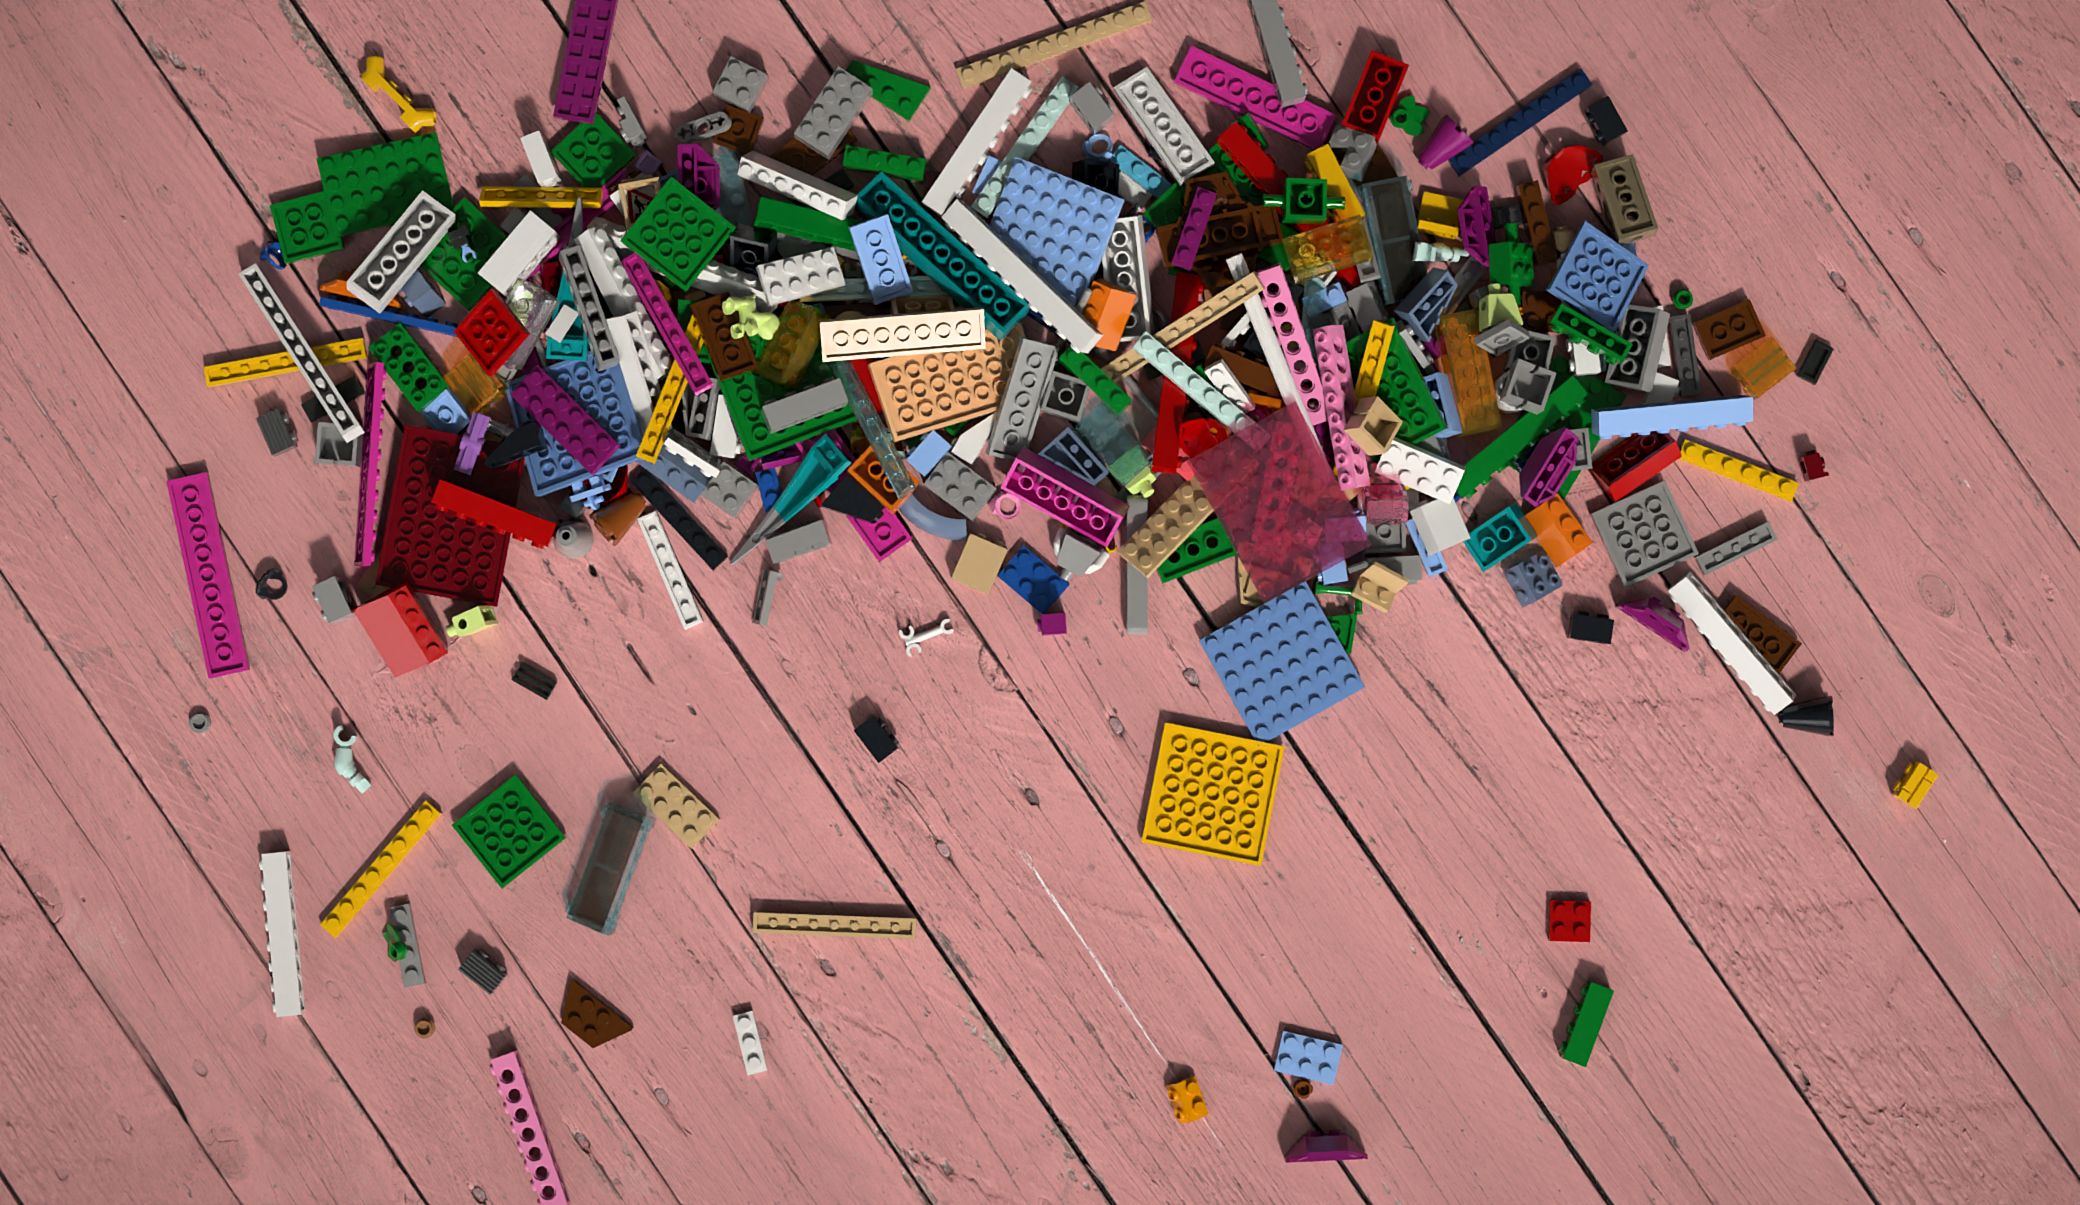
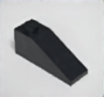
[484,421,548,469]

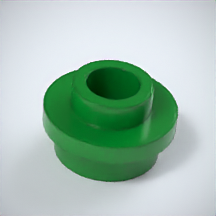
[1672,289,1693,310]

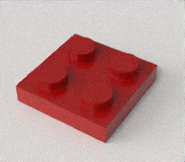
[1548,900,1591,942]

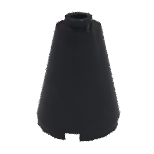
[1778,696,1834,736]

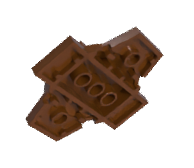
[1155,172,1284,297]

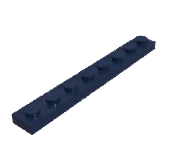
[1448,69,1593,177]

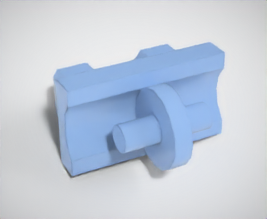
[570,474,612,510]

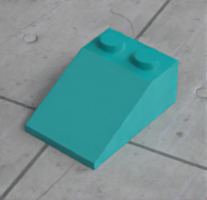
[1463,503,1538,572]

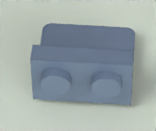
[1503,551,1562,608]

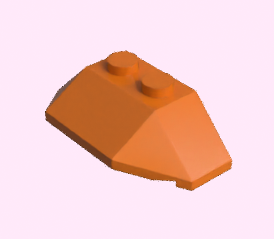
[319,268,403,310]

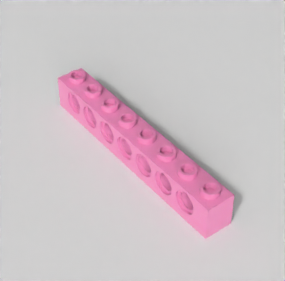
[1256,263,1328,425]
[1313,325,1371,491]
[490,1050,571,1205]

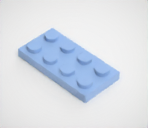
[848,214,913,305]

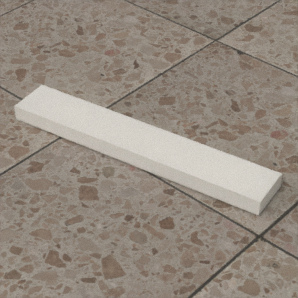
[637,510,704,630]

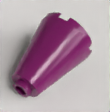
[1418,114,1473,169]

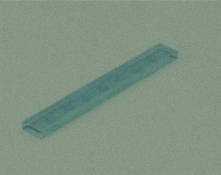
[828,360,916,499]

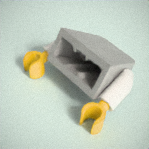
[1053,522,1117,581]

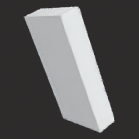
[1118,170,1152,211]

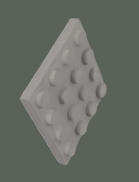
[1590,480,1699,588]

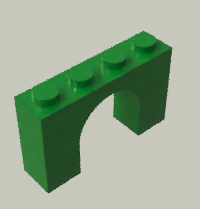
[1059,346,1132,418]

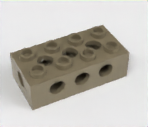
[1591,154,1658,245]

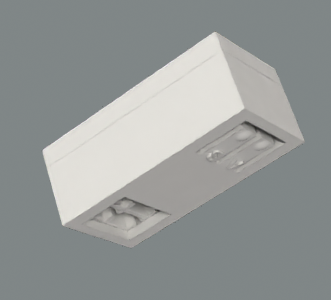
[478,210,561,299]

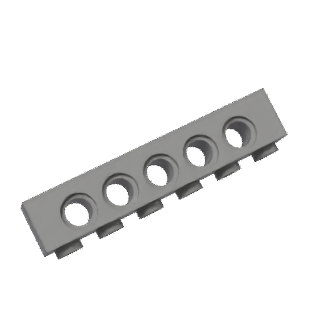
[559,245,620,371]

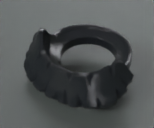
[255,568,288,600]

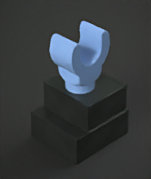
[448,226,477,263]

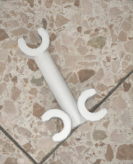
[899,619,954,657]

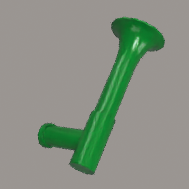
[1312,578,1363,615]

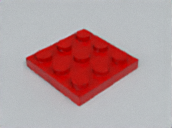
[453,289,530,376]

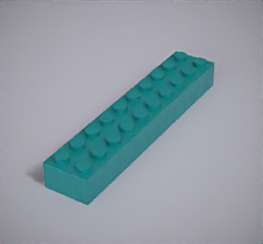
[855,171,1030,341]

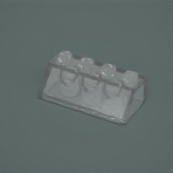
[503,278,560,369]

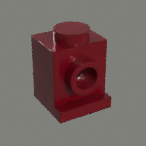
[1799,450,1829,481]

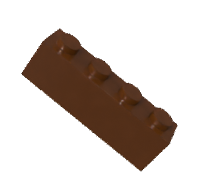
[1515,180,1558,267]
[1202,342,1280,397]

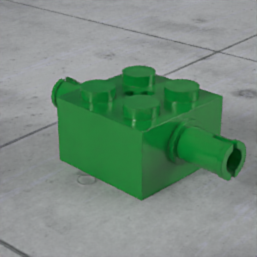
[1263,178,1346,225]
[1489,223,1534,306]

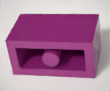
[1037,613,1067,636]

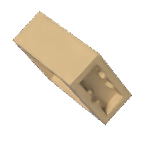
[617,175,661,232]

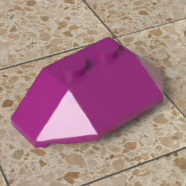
[677,144,720,210]
[1457,186,1496,267]
[1519,427,1579,507]
[1616,597,1689,652]
[1284,1130,1368,1163]

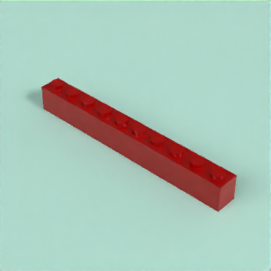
[1215,122,1361,290]
[1151,272,1204,474]

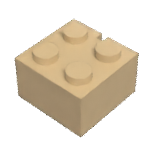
[1343,396,1403,456]

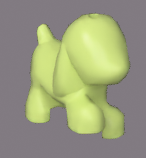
[722,294,780,340]

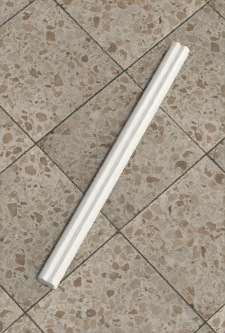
[1226,253,1334,487]

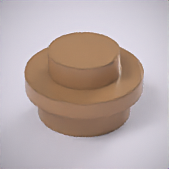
[414,1018,435,1039]

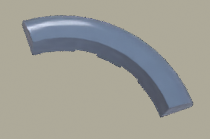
[899,462,967,541]

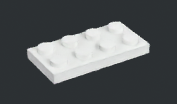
[756,247,846,306]
[1375,437,1466,504]

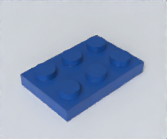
[997,545,1070,614]

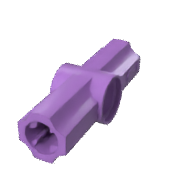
[454,412,490,475]

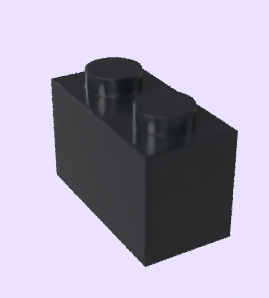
[1584,96,1628,146]
[1567,611,1614,645]
[854,716,899,763]

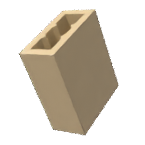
[951,532,1008,595]

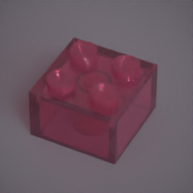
[1362,483,1409,525]

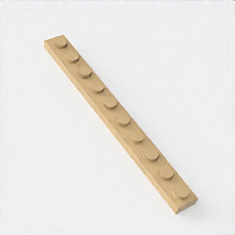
[956,1,1152,89]
[1101,271,1265,383]

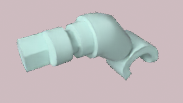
[1412,242,1470,262]
[333,725,371,794]

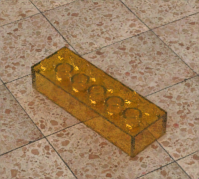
[1435,308,1502,437]

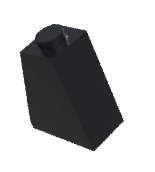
[821,474,885,523]

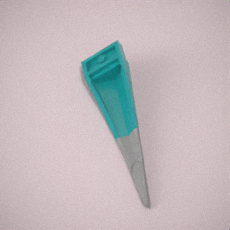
[546,197,589,361]
[730,434,851,565]

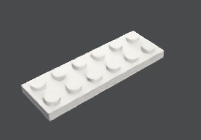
[1113,67,1215,186]

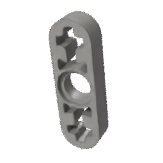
[675,112,732,144]

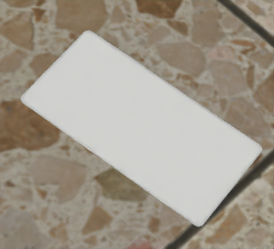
[545,305,578,342]

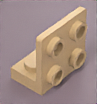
[1351,562,1409,613]

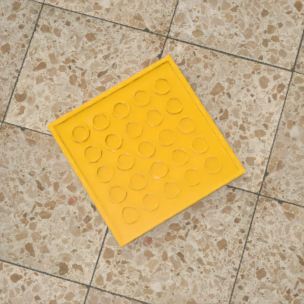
[1141,722,1285,866]

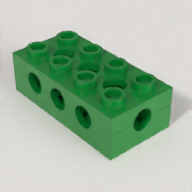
[368,323,453,413]
[1156,516,1239,584]

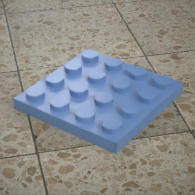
[1546,221,1649,333]

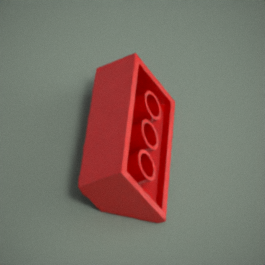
[1590,431,1682,502]

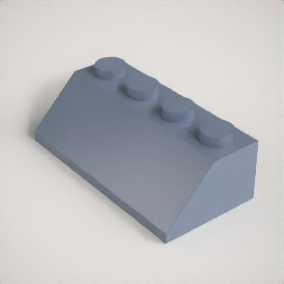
[635,443,713,503]

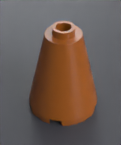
[589,492,647,546]

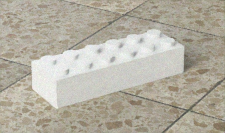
[347,190,456,313]
[1102,215,1155,342]

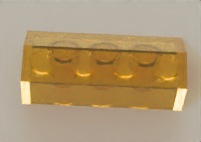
[754,300,831,390]

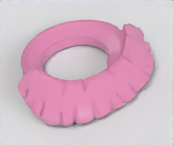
[989,490,1021,520]

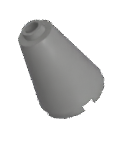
[553,518,594,559]

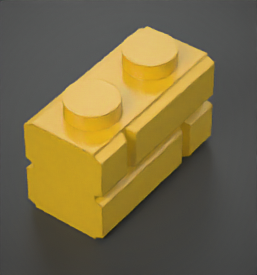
[1892,761,1938,809]

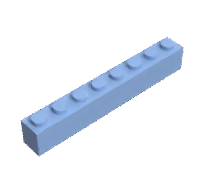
[1591,394,1753,439]

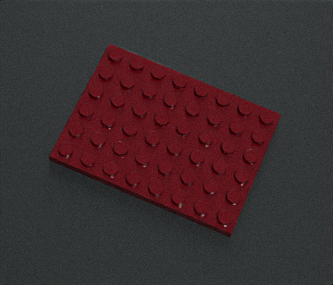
[375,425,525,607]

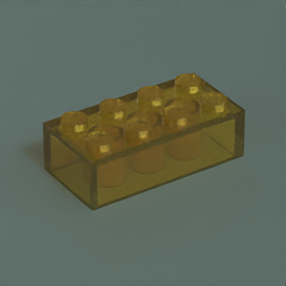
[1282,214,1373,284]

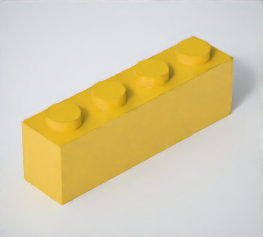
[1304,144,1366,230]

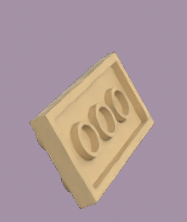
[633,763,720,849]

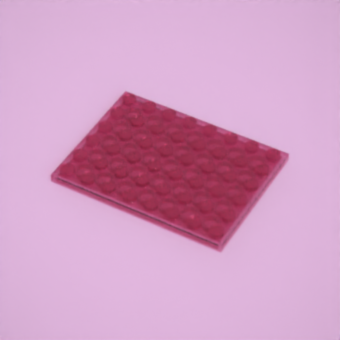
[1186,401,1372,603]

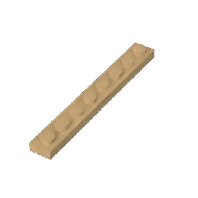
[753,912,917,939]

